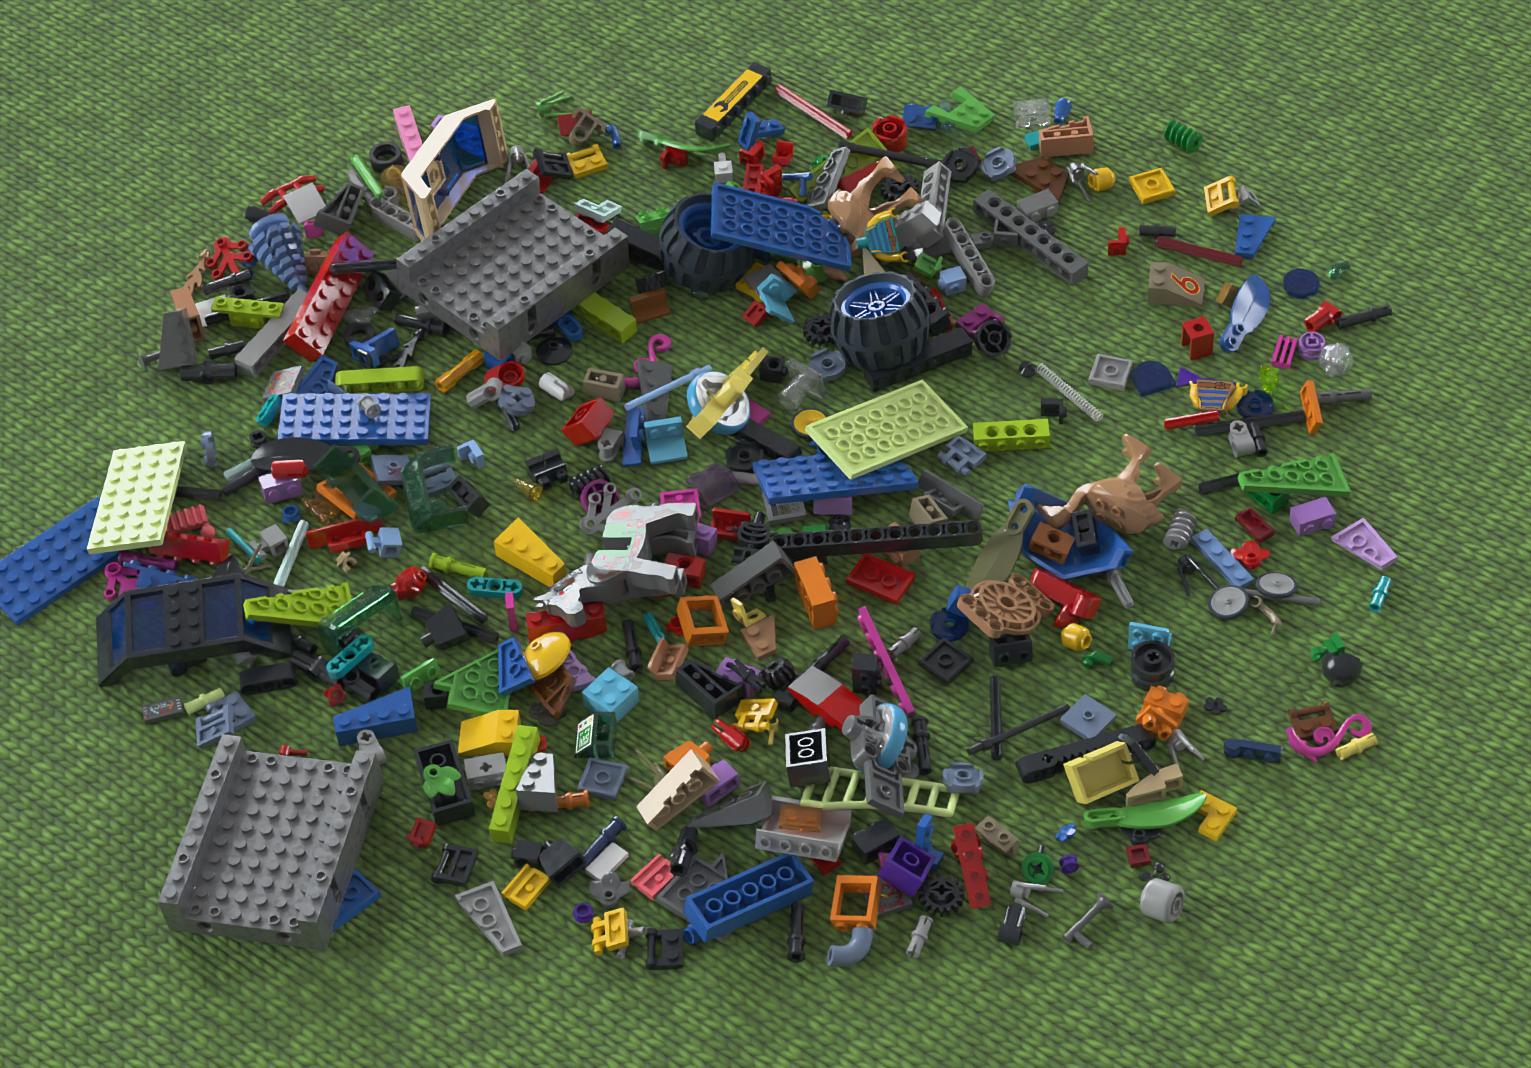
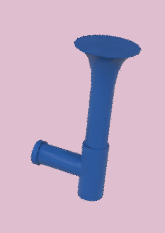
[782,173,813,196]

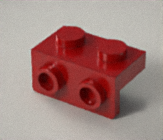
[711,508,751,541]

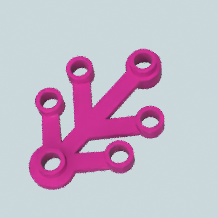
[104,562,156,612]

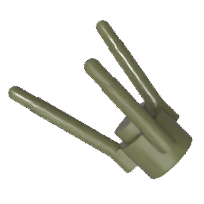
[629,749,667,790]

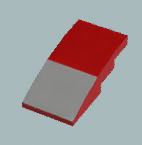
[787,666,863,731]

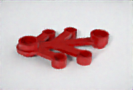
[206,237,254,283]

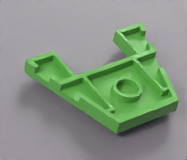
[924,86,995,133]

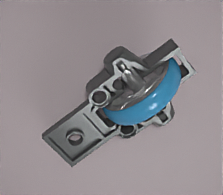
[842,694,917,818]

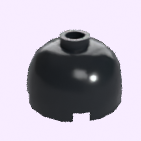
[974,320,1012,357]
[1322,652,1363,688]

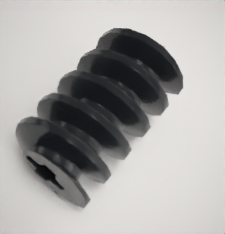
[569,464,611,500]

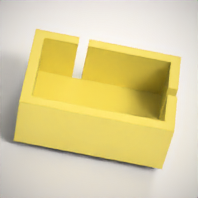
[1063,741,1140,804]

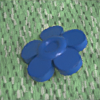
[1055,823,1076,842]

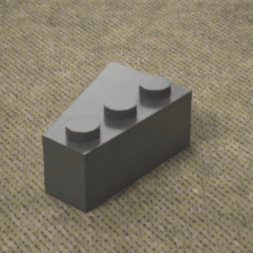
[313,182,365,236]
[516,753,558,812]

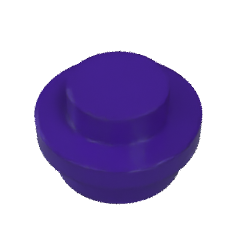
[573,903,594,923]

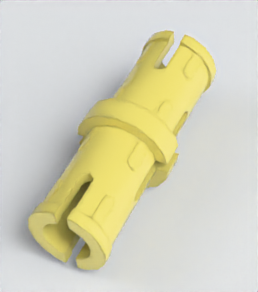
[1336,733,1378,760]

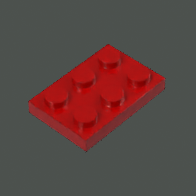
[846,553,916,605]

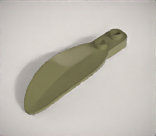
[966,499,1034,590]

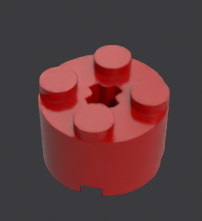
[872,115,907,153]

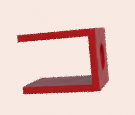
[1181,316,1214,361]

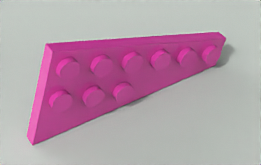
[857,606,916,718]

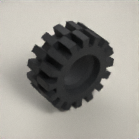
[635,271,670,293]

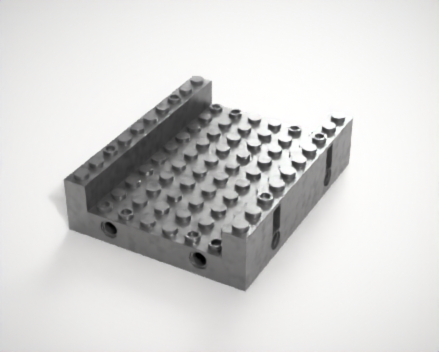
[396,169,629,361]
[158,734,384,950]

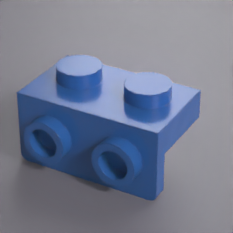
[902,103,938,131]

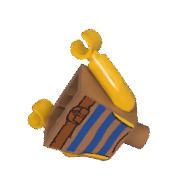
[1189,380,1247,423]

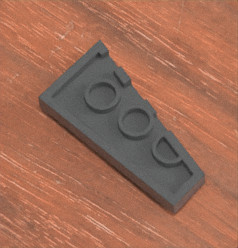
[804,147,850,210]

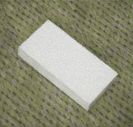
[585,842,629,881]

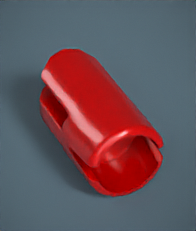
[271,460,308,480]

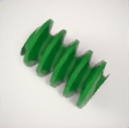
[1164,119,1203,153]

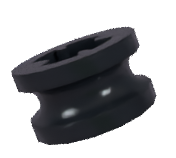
[249,430,267,449]

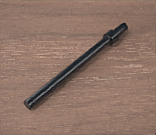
[966,704,1070,756]

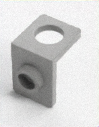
[1225,185,1260,212]

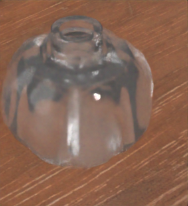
[1318,343,1353,377]

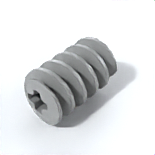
[1163,508,1197,550]

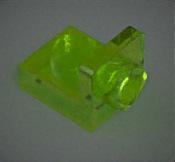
[1260,364,1279,397]

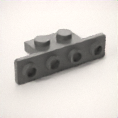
[918,469,984,521]

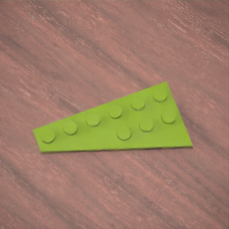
[243,582,358,629]

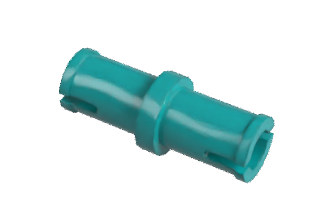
[1369,576,1392,612]

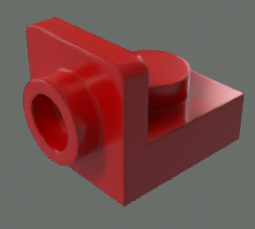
[739,141,765,165]
[660,146,688,170]
[742,300,774,328]

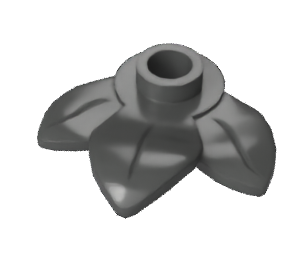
[589,871,630,908]

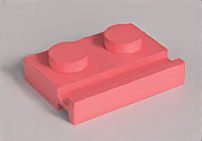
[631,854,675,901]

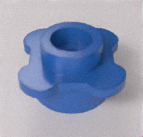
[281,505,301,524]

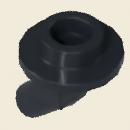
[1019,361,1037,377]

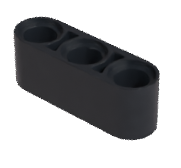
[239,662,297,695]

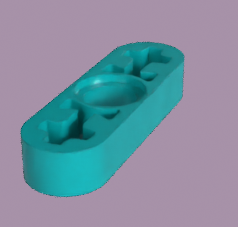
[467,577,523,599]
[326,635,374,679]

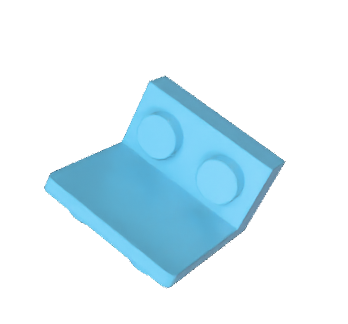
[757,273,798,324]
[644,416,688,464]
[1128,622,1172,650]

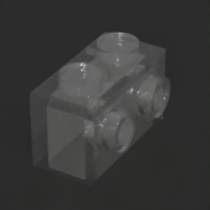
[1013,98,1051,128]

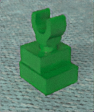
[1310,633,1345,662]

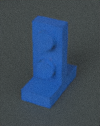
[738,112,785,151]
[349,328,400,367]
[912,814,944,871]

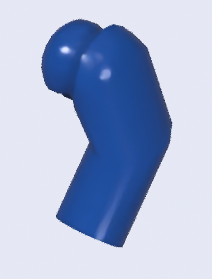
[605,125,621,149]

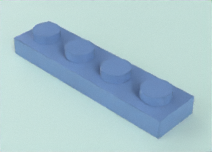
[1191,529,1254,588]

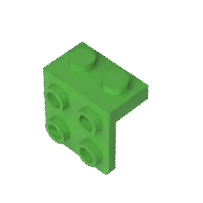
[635,207,670,237]

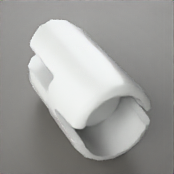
[539,372,575,401]

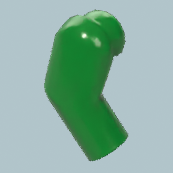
[1082,650,1113,668]

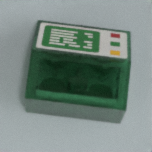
[574,712,617,759]

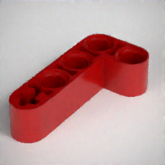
[1030,568,1102,618]

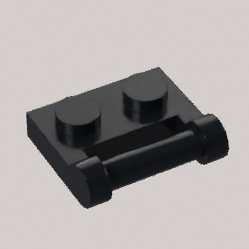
[533,148,574,180]
[431,843,479,888]
[645,928,684,970]

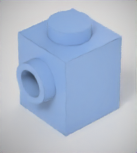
[938,266,966,296]

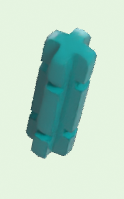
[643,612,667,644]

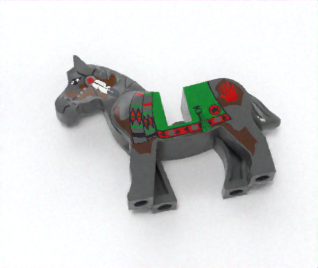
[534,502,700,627]

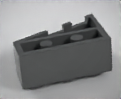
[158,308,198,370]

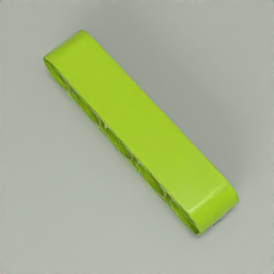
[335,366,425,394]

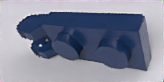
[1224,739,1282,763]

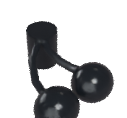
[1139,862,1170,881]

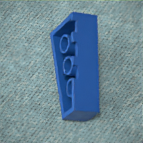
[333,686,418,747]

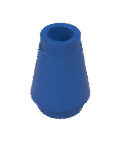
[1054,98,1072,125]

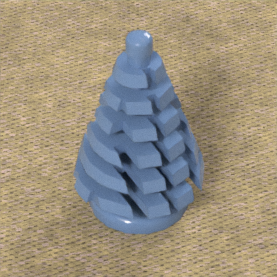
[249,213,308,293]

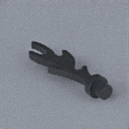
[390,328,426,368]

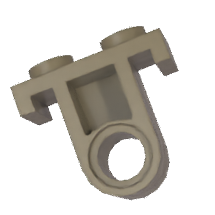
[569,106,606,147]

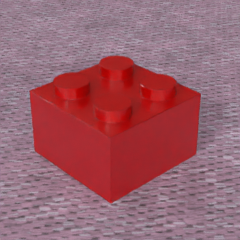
[561,397,615,446]

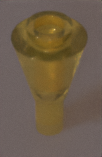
[512,478,543,501]

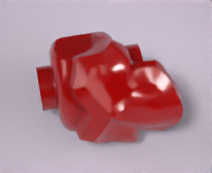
[390,566,426,601]

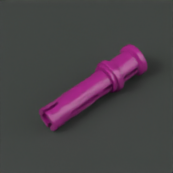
[118,550,178,572]

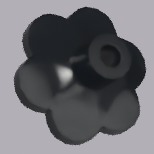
[828,514,851,530]

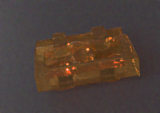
[301,490,345,524]

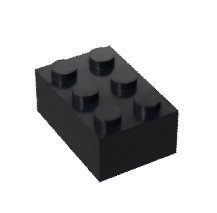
[785,728,831,788]

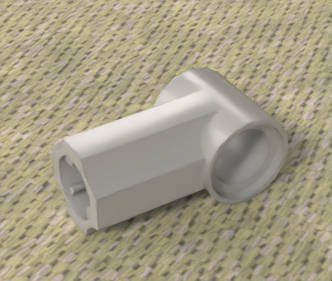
[466,378,503,409]

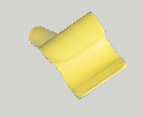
[766,718,779,746]

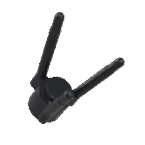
[1177,554,1220,597]

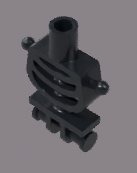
[731,512,778,564]

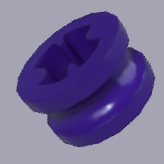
[1059,854,1079,874]

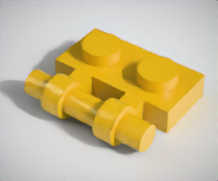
[732,699,778,733]
[591,907,629,956]

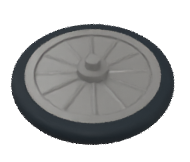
[1256,572,1297,599]
[1208,585,1249,620]

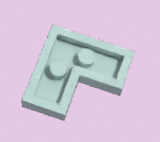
[573,199,622,223]

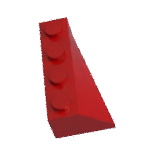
[149,532,230,566]
[525,602,607,644]

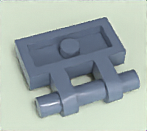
[937,435,987,477]

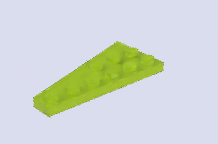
[788,127,901,203]

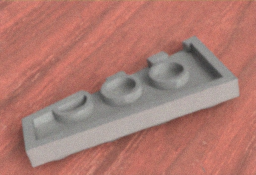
[455,881,523,957]

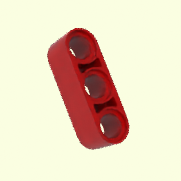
[837,160,886,193]

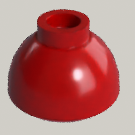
[1053,604,1079,629]

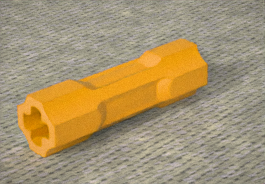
[434,349,485,393]

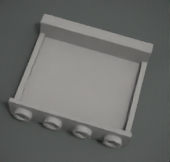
[755,796,853,862]

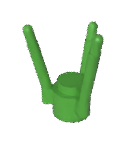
[536,91,573,118]

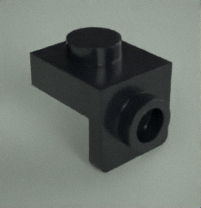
[1041,398,1067,425]

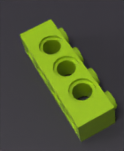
[973,419,1050,452]

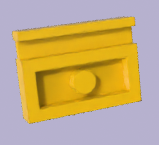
[501,864,551,911]

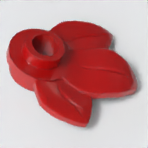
[1231,541,1270,569]

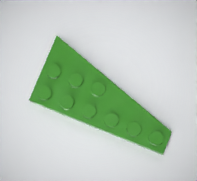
[1238,453,1351,497]

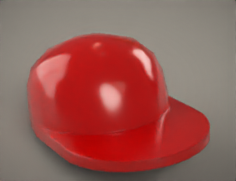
[484,361,525,391]

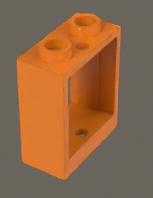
[676,595,729,647]
[830,875,882,932]

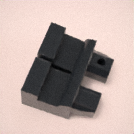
[525,448,568,491]

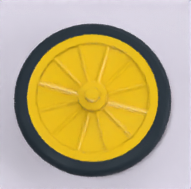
[791,408,828,439]

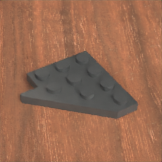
[656,853,734,943]

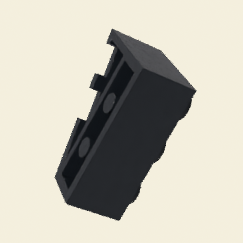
[676,659,745,719]

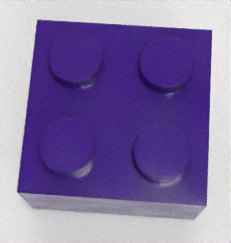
[877,836,936,898]

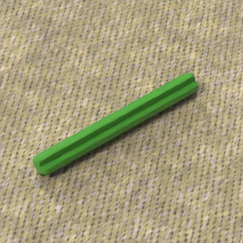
[350,154,385,200]

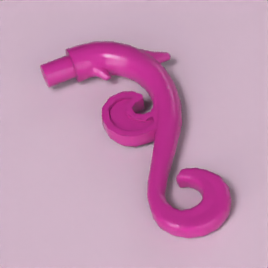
[624,334,671,389]
[1285,714,1372,763]

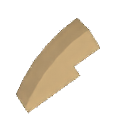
[1125,764,1183,807]

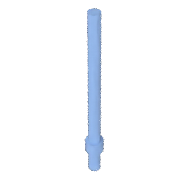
[624,365,712,411]

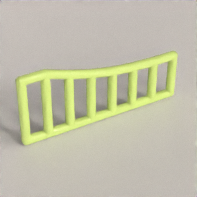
[800,766,960,818]

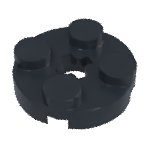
[942,147,978,183]
[726,441,764,474]

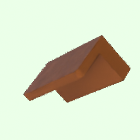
[629,287,671,324]

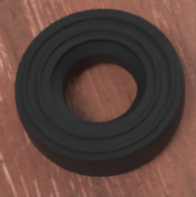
[343,321,376,348]

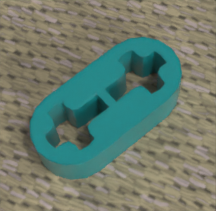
[256,394,282,427]

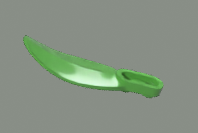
[637,130,730,154]
[1083,792,1206,829]

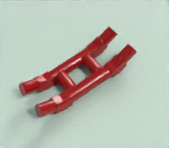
[259,175,325,214]

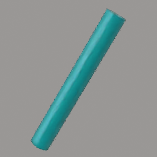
[226,528,261,564]

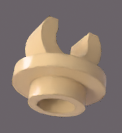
[336,552,357,573]

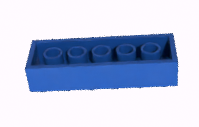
[683,854,814,943]

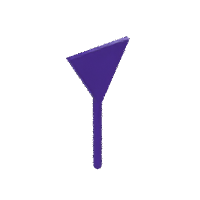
[1176,366,1241,388]

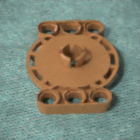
[957,573,1054,638]

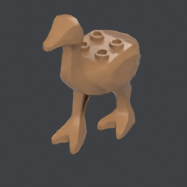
[823,156,923,282]
[1036,434,1182,535]

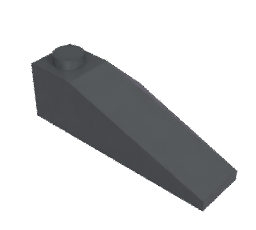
[687,780,774,828]

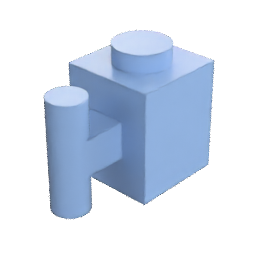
[365,527,402,558]

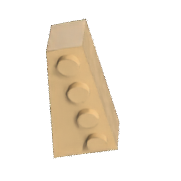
[636,749,720,831]

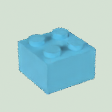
[582,667,640,726]

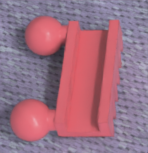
[166,504,216,537]

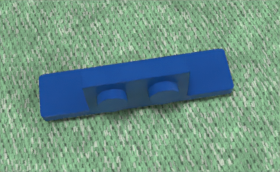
[622,407,646,467]
[123,560,196,589]

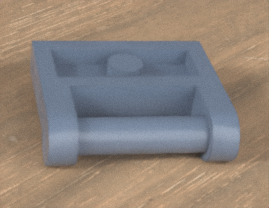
[412,459,456,500]
[205,691,257,733]
[196,703,235,749]

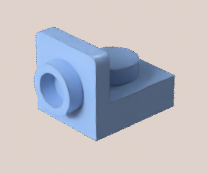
[457,440,485,469]

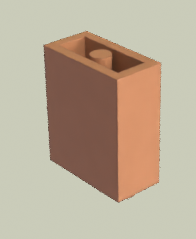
[170,286,206,343]

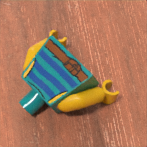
[856,207,908,263]

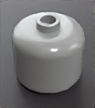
[1140,878,1185,923]

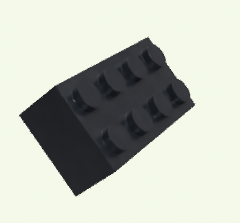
[413,739,475,826]

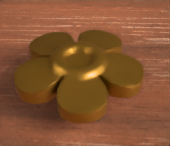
[482,789,498,809]

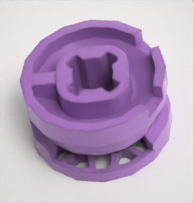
[1298,332,1325,361]

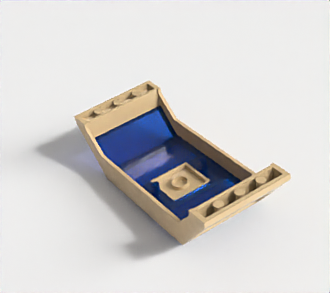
[401,100,509,241]

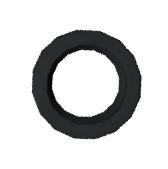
[369,142,403,174]

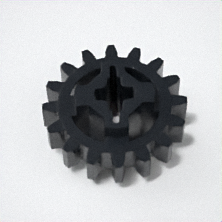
[881,173,919,202]
[803,312,835,347]
[919,874,964,917]

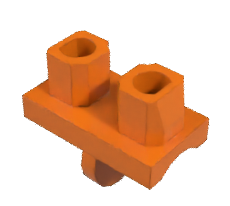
[1136,704,1177,741]

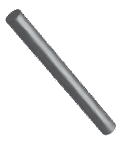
[1243,588,1320,606]

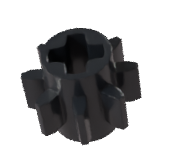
[336,625,360,649]

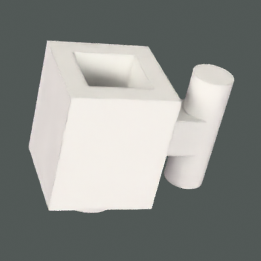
[714,153,733,183]

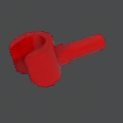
[279,745,308,756]

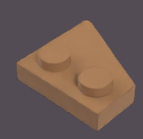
[740,615,776,661]

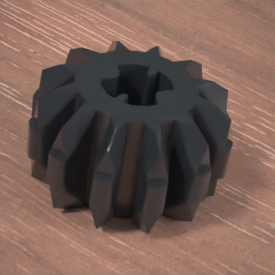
[761,657,796,690]

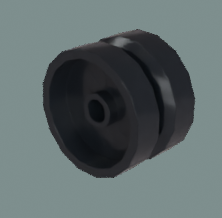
[1130,640,1175,691]

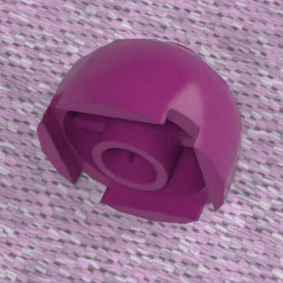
[580,479,620,516]

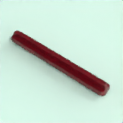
[1156,236,1243,267]

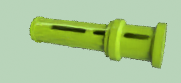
[429,553,488,578]

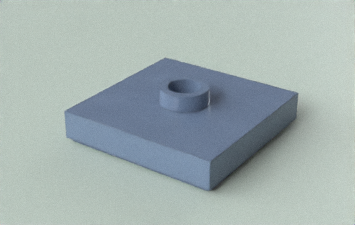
[370,455,415,485]
[1060,694,1117,739]

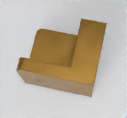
[1215,281,1240,309]

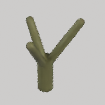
[243,543,272,575]

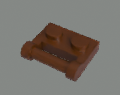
[1288,701,1339,741]

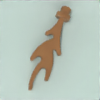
[183,250,210,296]

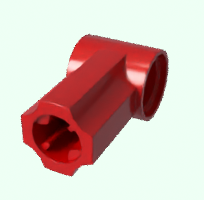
[1304,301,1342,332]

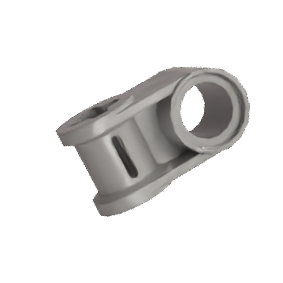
[1228,420,1255,458]
[598,427,625,463]
[357,730,387,765]

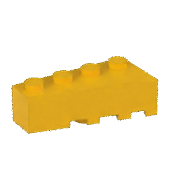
[494,517,567,587]

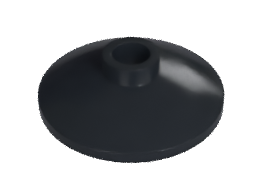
[536,337,573,365]

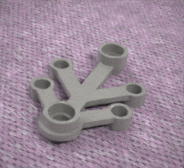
[580,483,642,534]

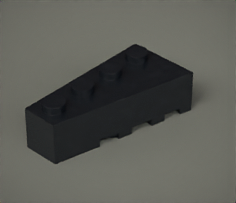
[606,218,665,271]

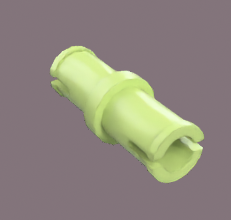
[184,688,225,715]

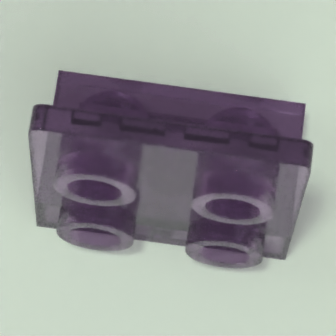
[685,463,740,507]

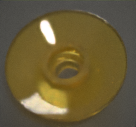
[380,165,412,199]

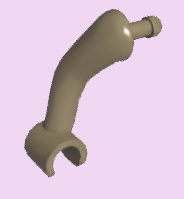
[1250,596,1282,635]

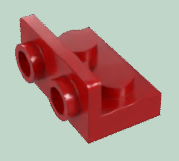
[760,164,782,197]

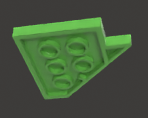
[433,649,510,716]

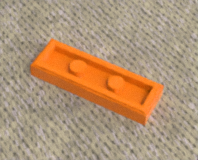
[1300,380,1323,435]

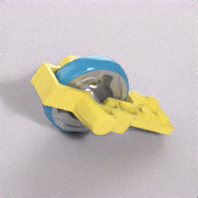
[686,347,768,439]

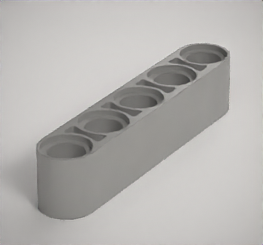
[943,217,995,297]

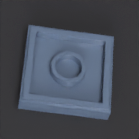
[577,757,628,801]

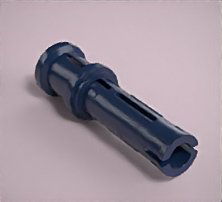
[582,816,627,870]

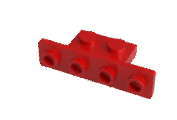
[306,513,383,553]
[953,823,991,909]

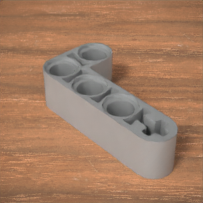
[370,187,423,241]

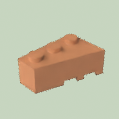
[1039,116,1093,158]

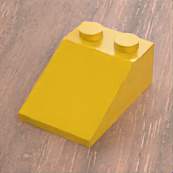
[458,710,521,757]

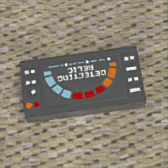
[141,696,184,725]

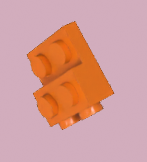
[776,261,821,300]
[1135,686,1189,731]

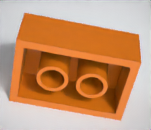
[794,556,839,630]

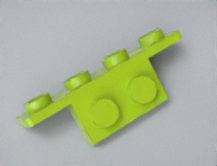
[211,297,284,329]

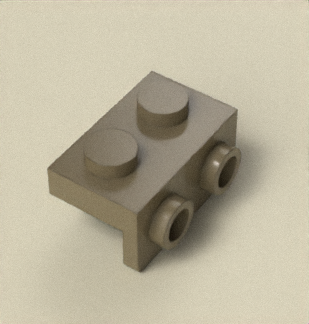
[975,815,1019,858]

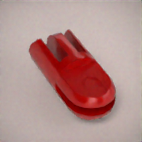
[711,718,751,752]

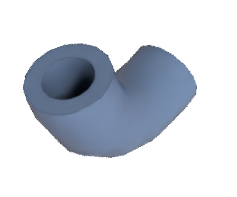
[827,927,873,967]

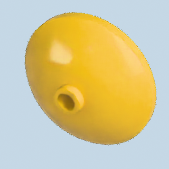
[523,632,571,680]

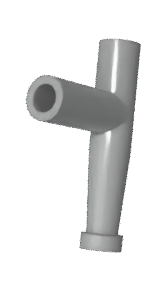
[616,919,647,959]

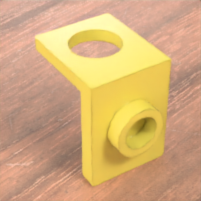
[730,598,766,627]

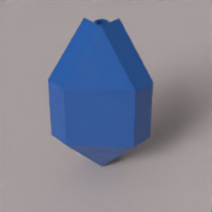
[1007,483,1133,580]

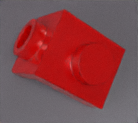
[772,141,794,167]
[1108,227,1129,256]
[405,817,437,849]

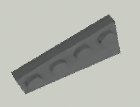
[636,359,673,422]

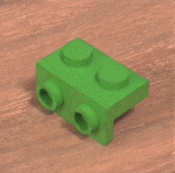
[396,658,442,693]

